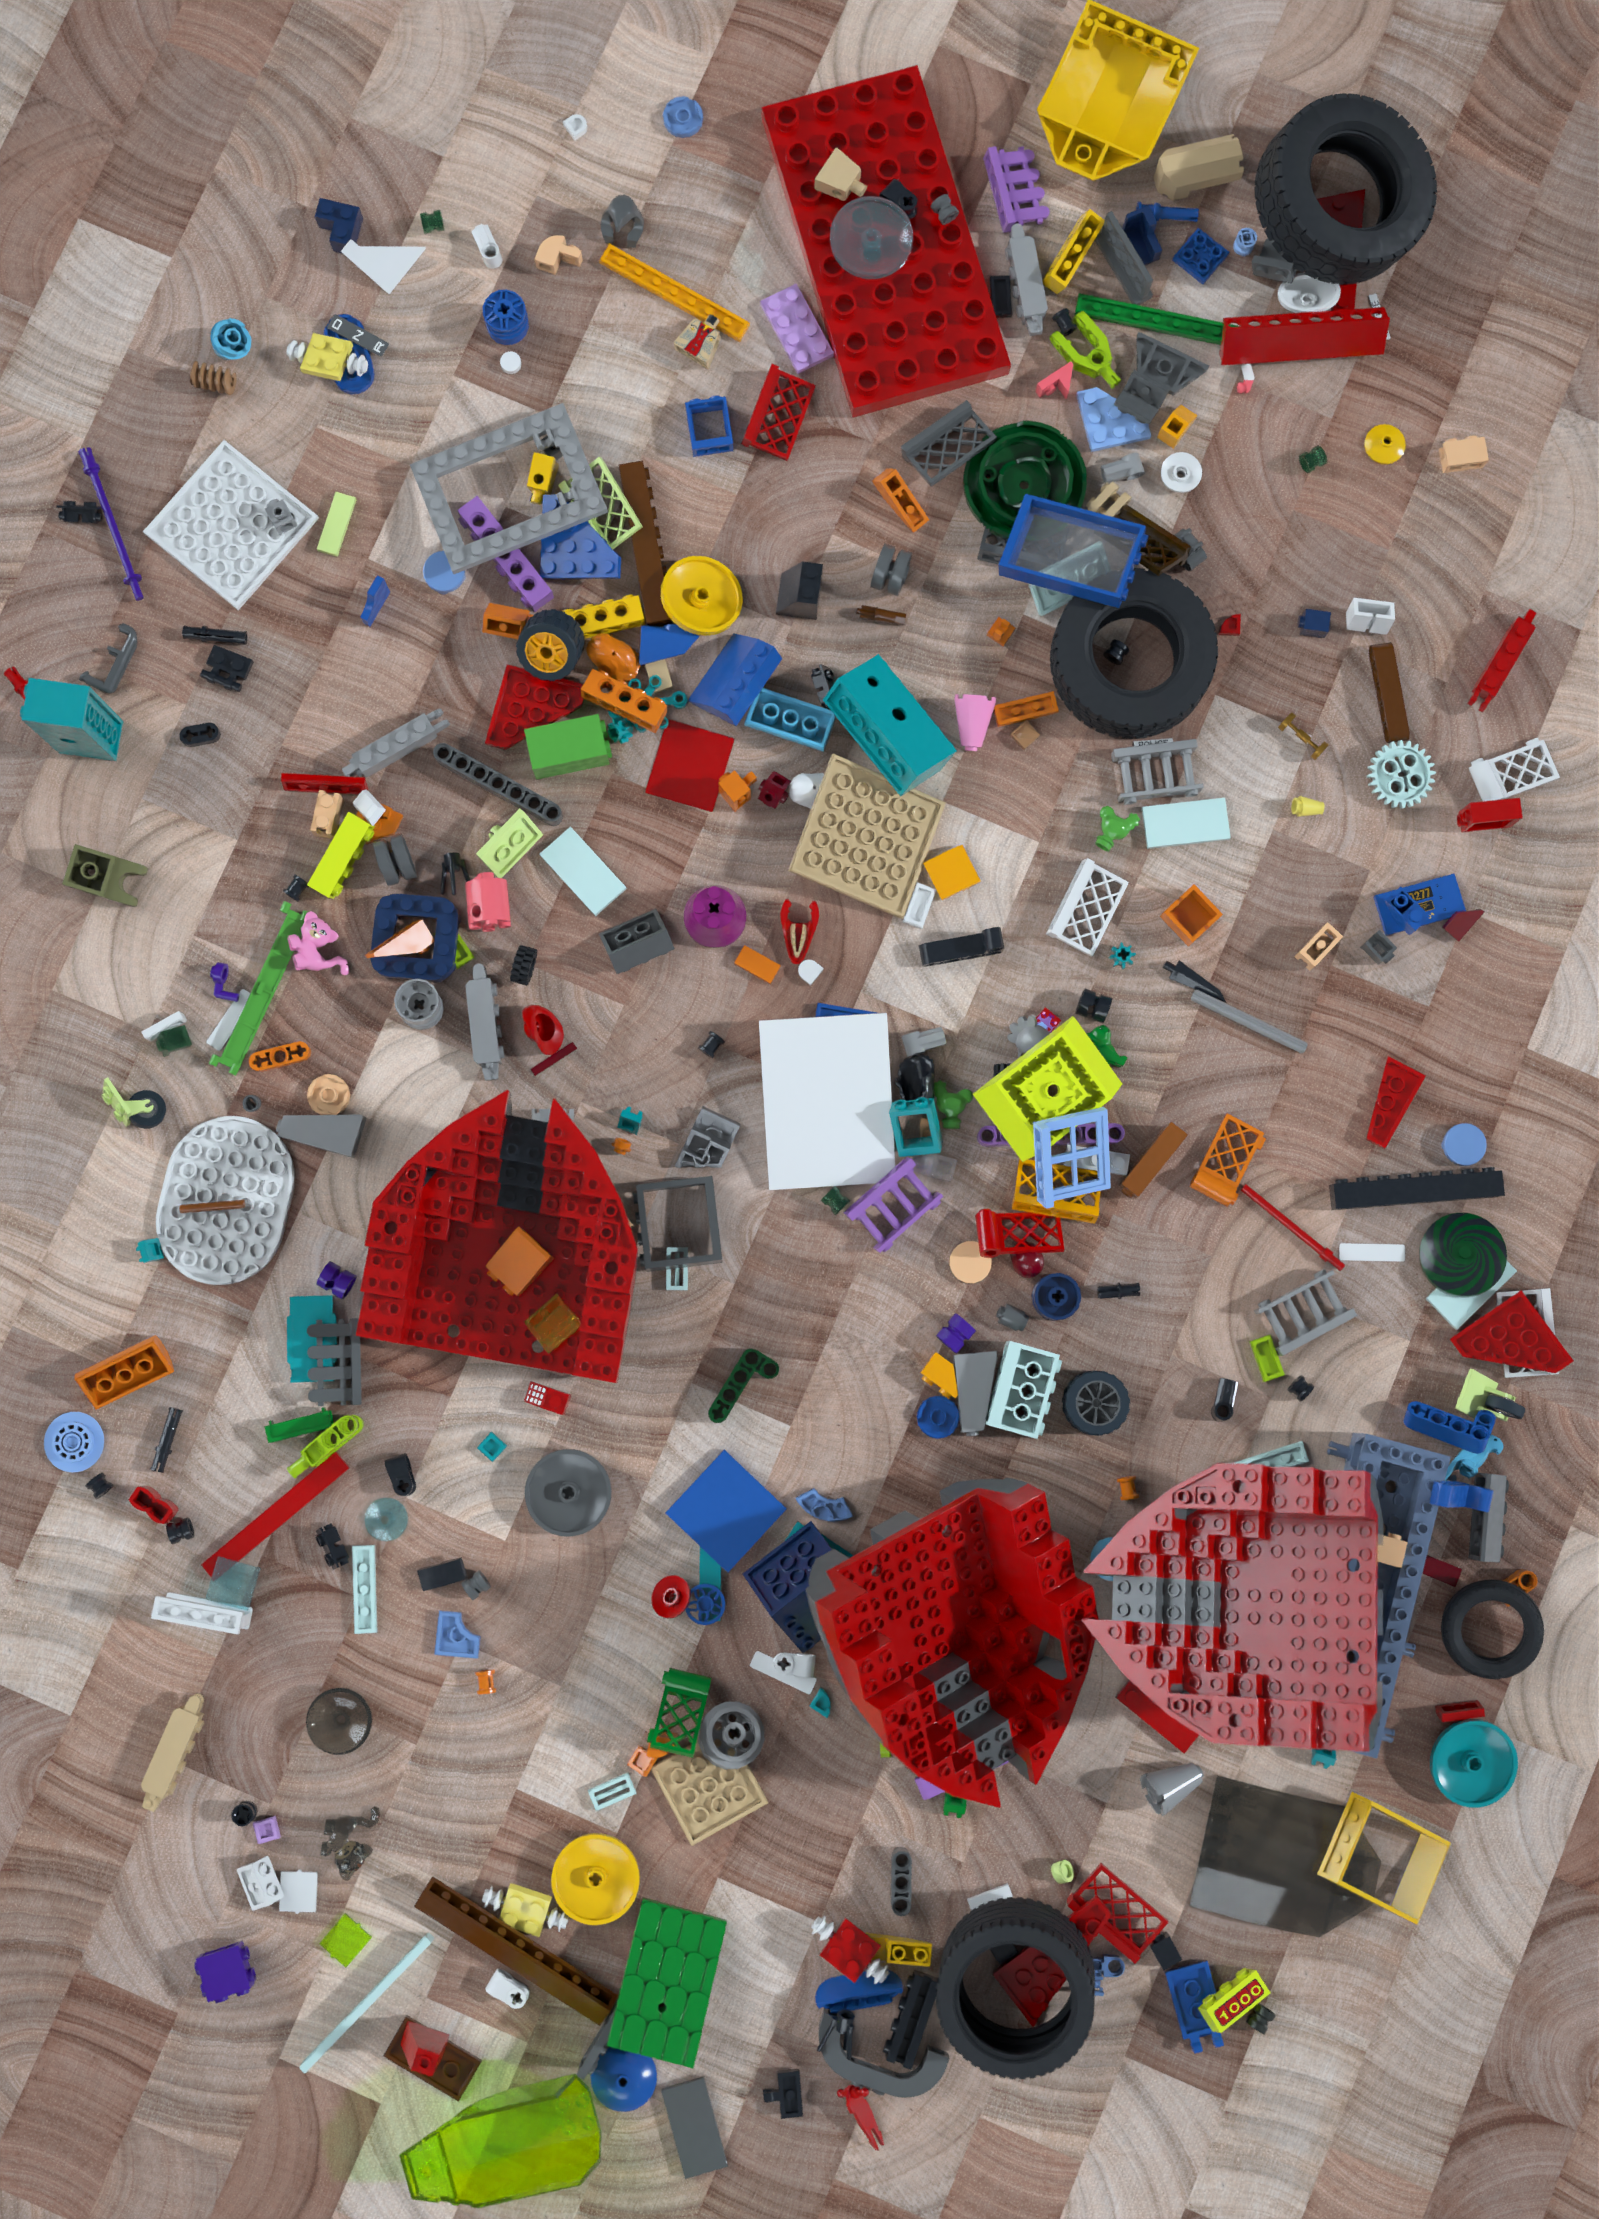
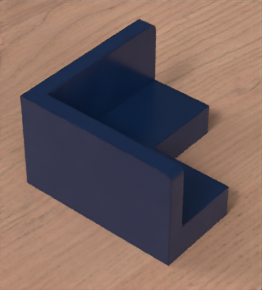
[1122,205,1163,265]

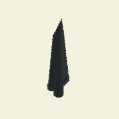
[1163,960,1226,1003]

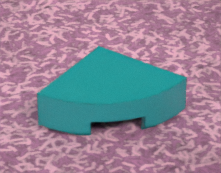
[809,1687,831,1718]

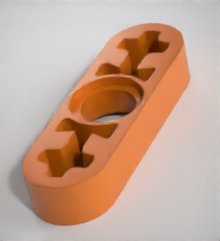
[249,1041,311,1072]

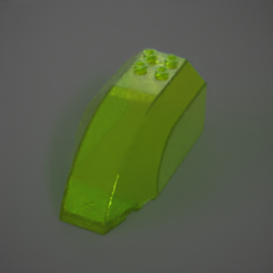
[399,2073,602,2208]

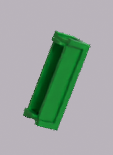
[264,1407,334,1443]

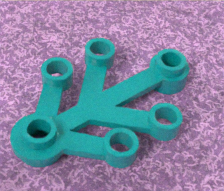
[607,675,688,733]

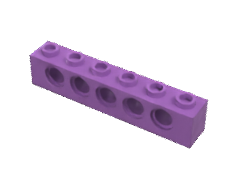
[457,496,554,612]

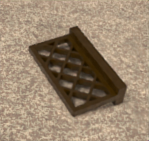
[1094,504,1191,576]

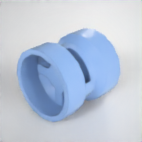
[1233,228,1257,256]

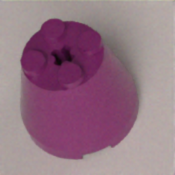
[684,885,746,948]

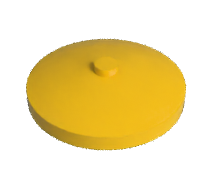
[660,556,743,636]
[551,1833,640,1925]

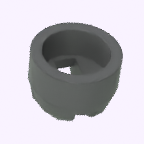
[242,1095,261,1112]

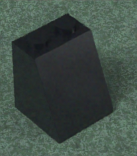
[776,561,823,620]

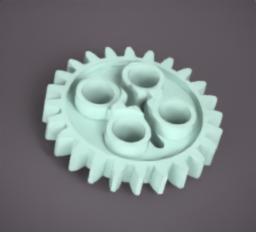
[1367,740,1436,809]

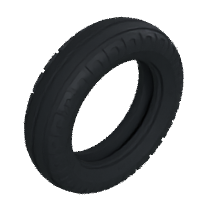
[1441,1579,1544,1679]

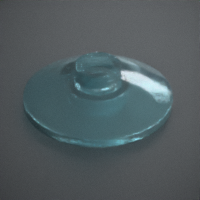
[365,1498,408,1541]

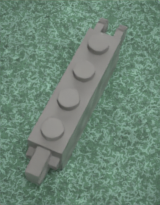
[1005,223,1048,336]
[342,709,450,777]
[465,963,505,1081]

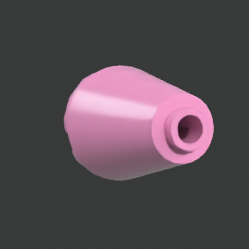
[954,694,996,751]

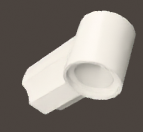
[472,224,502,269]

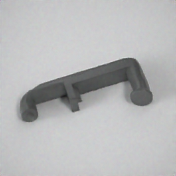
[79,623,137,694]

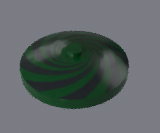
[1419,1213,1507,1298]

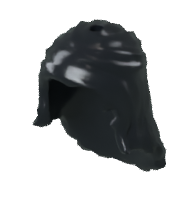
[895,1054,935,1101]

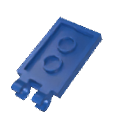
[1164,1960,1224,2054]

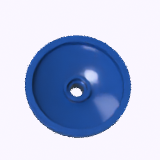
[591,2047,657,2112]

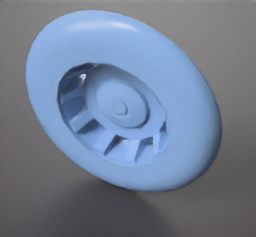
[44,1412,104,1472]

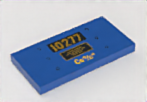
[1373,874,1466,936]

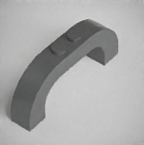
[818,2008,950,2098]

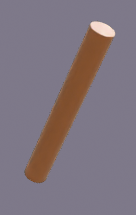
[179,1200,245,1213]

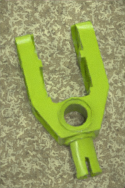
[1049,311,1122,389]
[287,1415,364,1479]

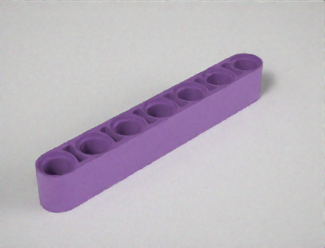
[977,1123,1125,1147]

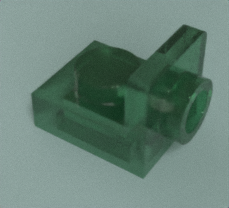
[156,1025,192,1057]

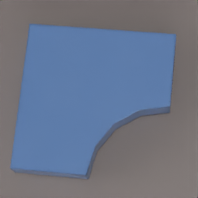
[434,1610,481,1659]

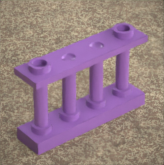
[843,1157,943,1253]

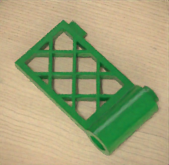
[647,1668,712,1758]

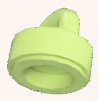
[1051,1860,1074,1884]

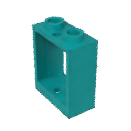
[889,1097,943,1157]

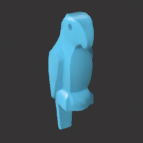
[1445,1435,1503,1481]

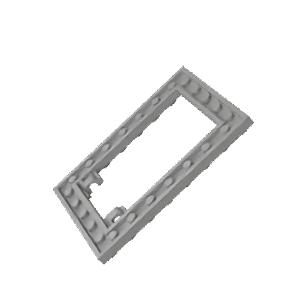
[410,403,608,574]

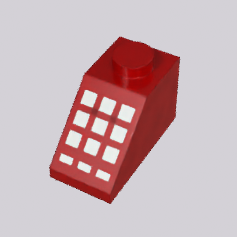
[524,1381,572,1415]

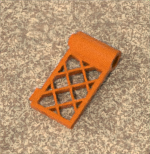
[1189,1113,1266,1207]

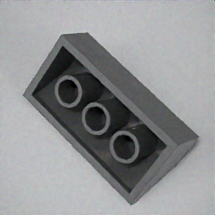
[1468,1473,1509,1563]

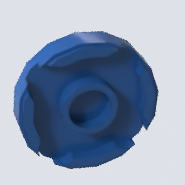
[916,1396,960,1439]

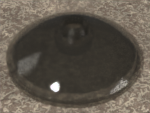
[306,1687,372,1755]

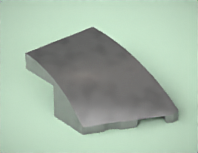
[675,1106,741,1168]

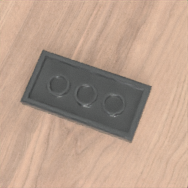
[661,2076,728,2179]

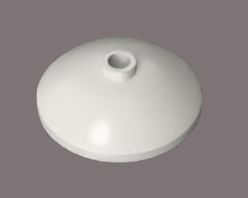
[1278,272,1340,313]

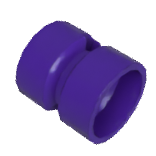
[316,1261,357,1300]
[936,1313,976,1354]

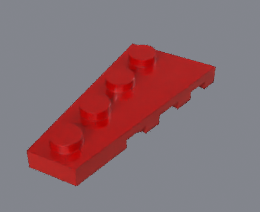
[1366,1056,1426,1150]

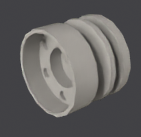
[394,979,444,1030]

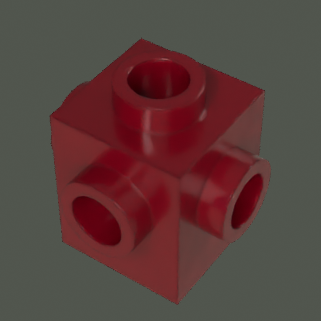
[757,771,792,809]

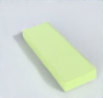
[317,492,356,557]

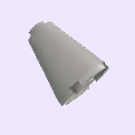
[1140,1763,1204,1816]

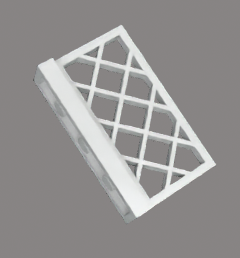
[1046,858,1129,957]
[1496,1288,1559,1378]

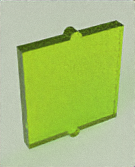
[319,1913,372,1968]

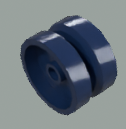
[1031,1273,1081,1321]

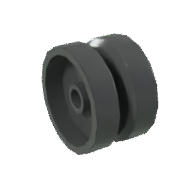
[870,543,912,596]
[373,833,417,886]

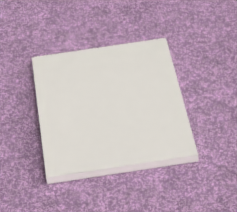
[759,1013,895,1190]

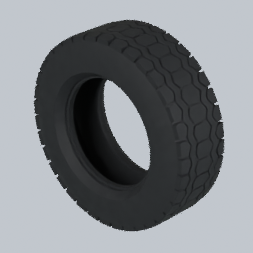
[1254,93,1437,285]

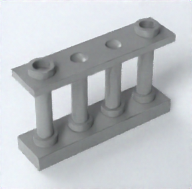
[1111,739,1204,805]
[1254,1269,1357,1356]

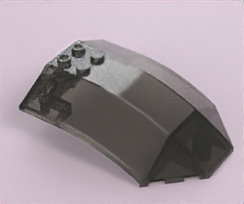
[1189,1775,1381,1937]

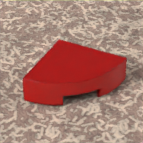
[1218,614,1241,636]

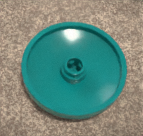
[1430,1719,1518,1808]

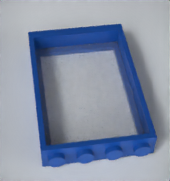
[998,494,1148,608]

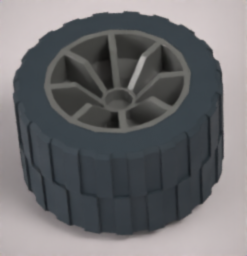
[1062,1371,1130,1436]

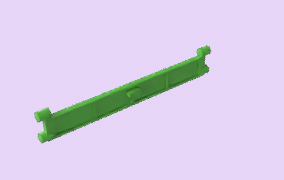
[208,901,308,1076]

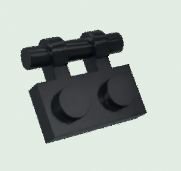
[200,645,254,692]

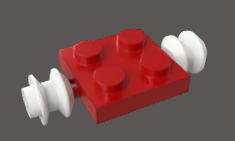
[811,1916,889,1984]

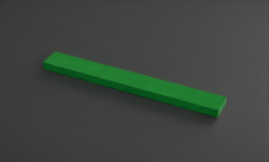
[1074,293,1238,345]

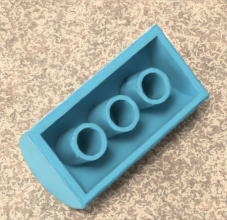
[744,688,836,752]

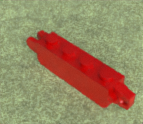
[1467,609,1537,713]

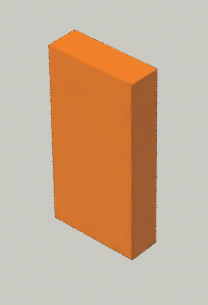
[734,945,781,985]

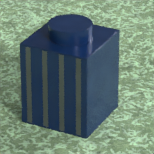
[1297,609,1331,638]

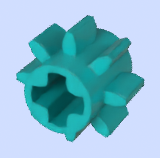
[608,717,633,744]
[1109,942,1136,970]

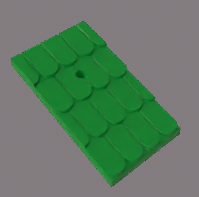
[607,1897,727,2069]

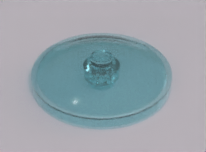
[830,196,913,279]

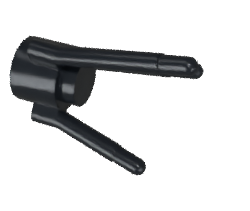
[441,852,470,895]
[817,2010,855,2060]

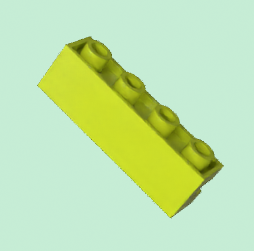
[307,812,375,899]

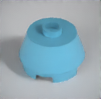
[210,318,251,360]

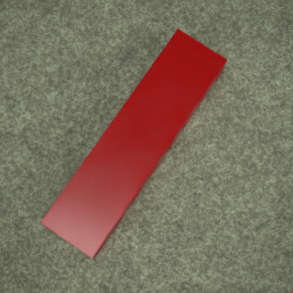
[1219,307,1390,365]

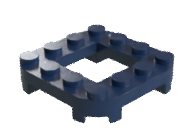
[370,894,461,983]

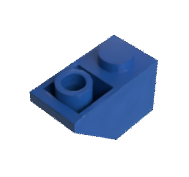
[1385,886,1430,935]

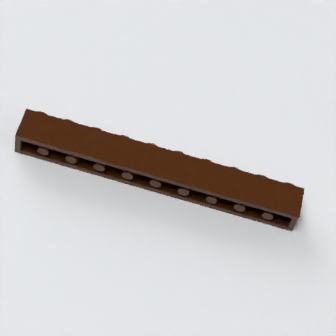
[414,1876,618,2026]

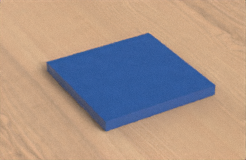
[666,1450,787,1573]

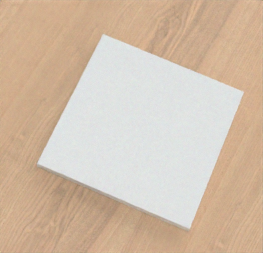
[143,440,319,610]

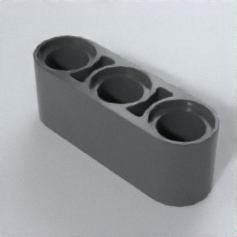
[890,1847,912,1916]

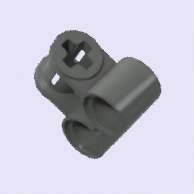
[1175,528,1207,572]

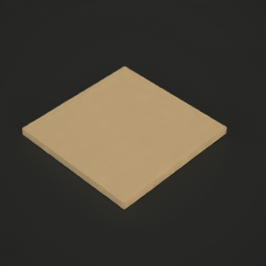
[788,754,946,919]

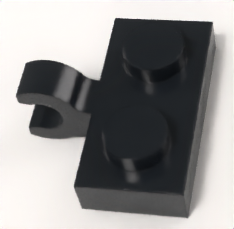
[763,2069,803,2119]

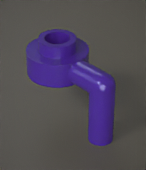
[210,962,239,1002]

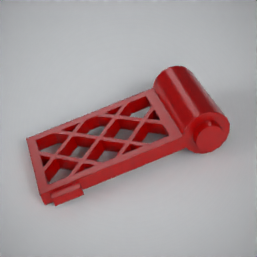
[975,1209,1065,1258]

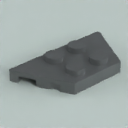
[1136,332,1209,396]

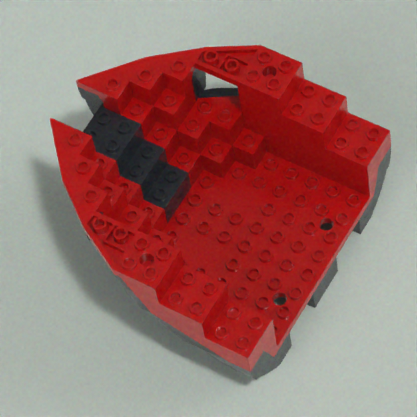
[355,1090,638,1383]

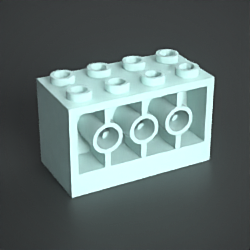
[985,1341,1062,1439]

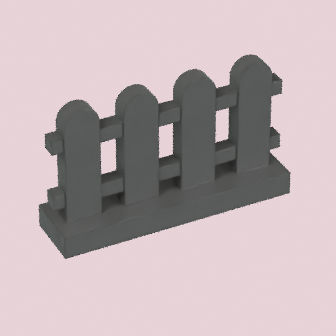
[307,1318,362,1406]

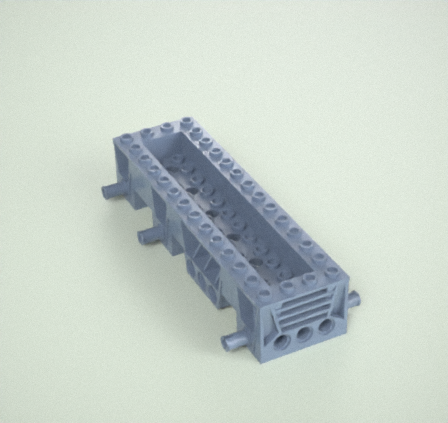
[1327,1433,1457,1759]

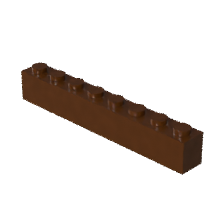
[619,460,672,627]

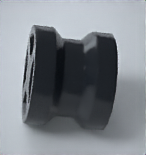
[1103,639,1130,665]
[1287,1375,1315,1402]
[85,1472,113,1499]

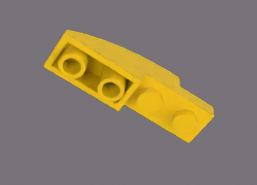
[866,1933,932,1967]

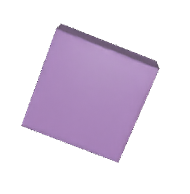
[253,1816,281,1844]

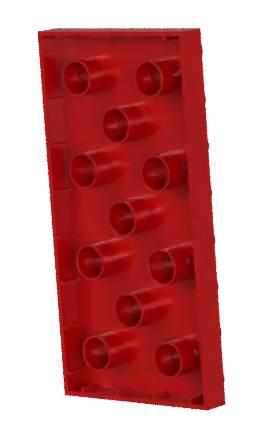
[762,65,1011,418]

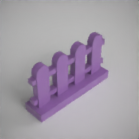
[983,147,1050,233]

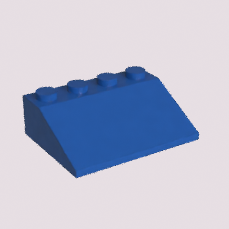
[688,633,782,726]

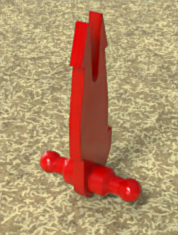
[837,2085,884,2151]

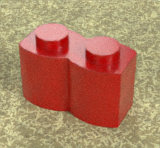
[129,1486,179,1524]

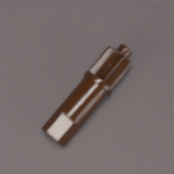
[856,605,906,626]

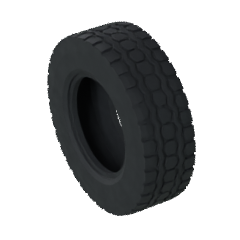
[1050,568,1218,739]

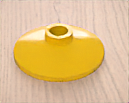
[1364,424,1406,464]

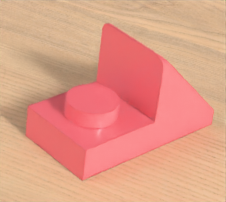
[1035,361,1073,399]

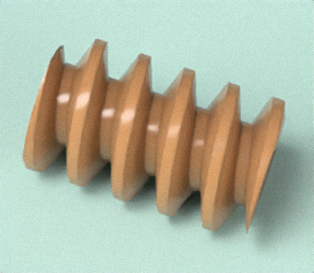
[190,361,237,395]

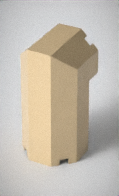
[1153,134,1244,201]

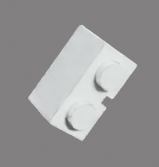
[1346,598,1395,635]

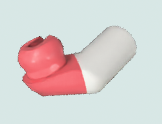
[1237,364,1255,394]

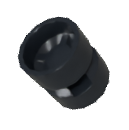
[1075,988,1113,1024]

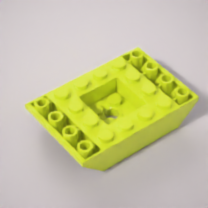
[972,1016,1122,1162]

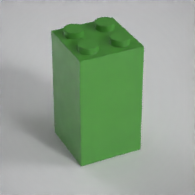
[524,714,612,780]

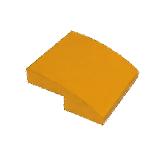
[923,845,981,900]

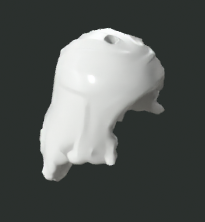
[789,773,824,809]

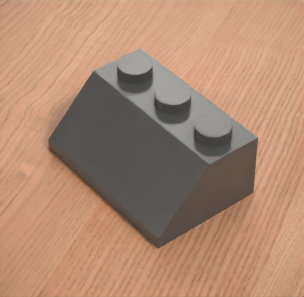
[599,909,675,974]

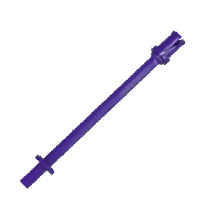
[78,447,144,601]

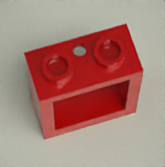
[1457,798,1523,833]

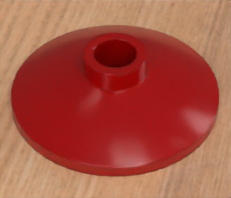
[651,1575,691,1619]

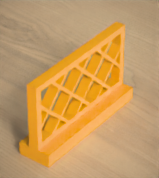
[1011,1158,1101,1224]

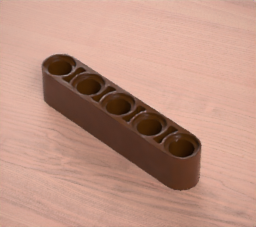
[1369,642,1410,744]

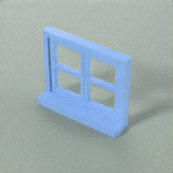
[1033,1107,1111,1209]

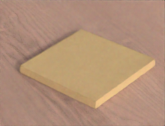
[651,1727,768,1846]

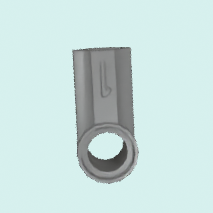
[1101,453,1145,483]
[902,1027,946,1057]

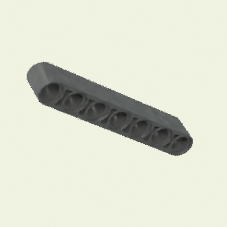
[433,743,563,826]

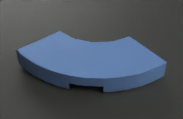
[795,1488,853,1521]

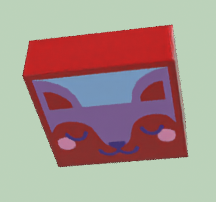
[1036,1007,1061,1033]

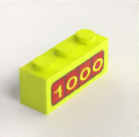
[1198,1968,1270,2033]

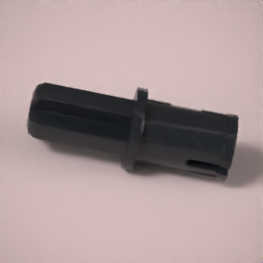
[1097,1282,1140,1299]

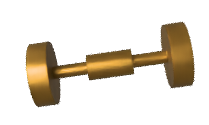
[1278,712,1329,760]

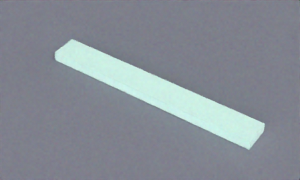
[300,1933,434,2074]

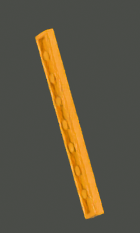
[599,243,750,342]

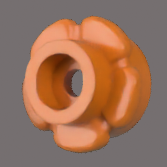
[611,1137,632,1155]

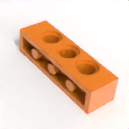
[581,668,667,734]

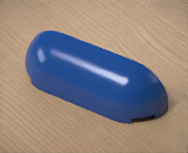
[815,1969,903,2013]

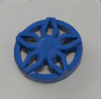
[686,1583,725,1625]

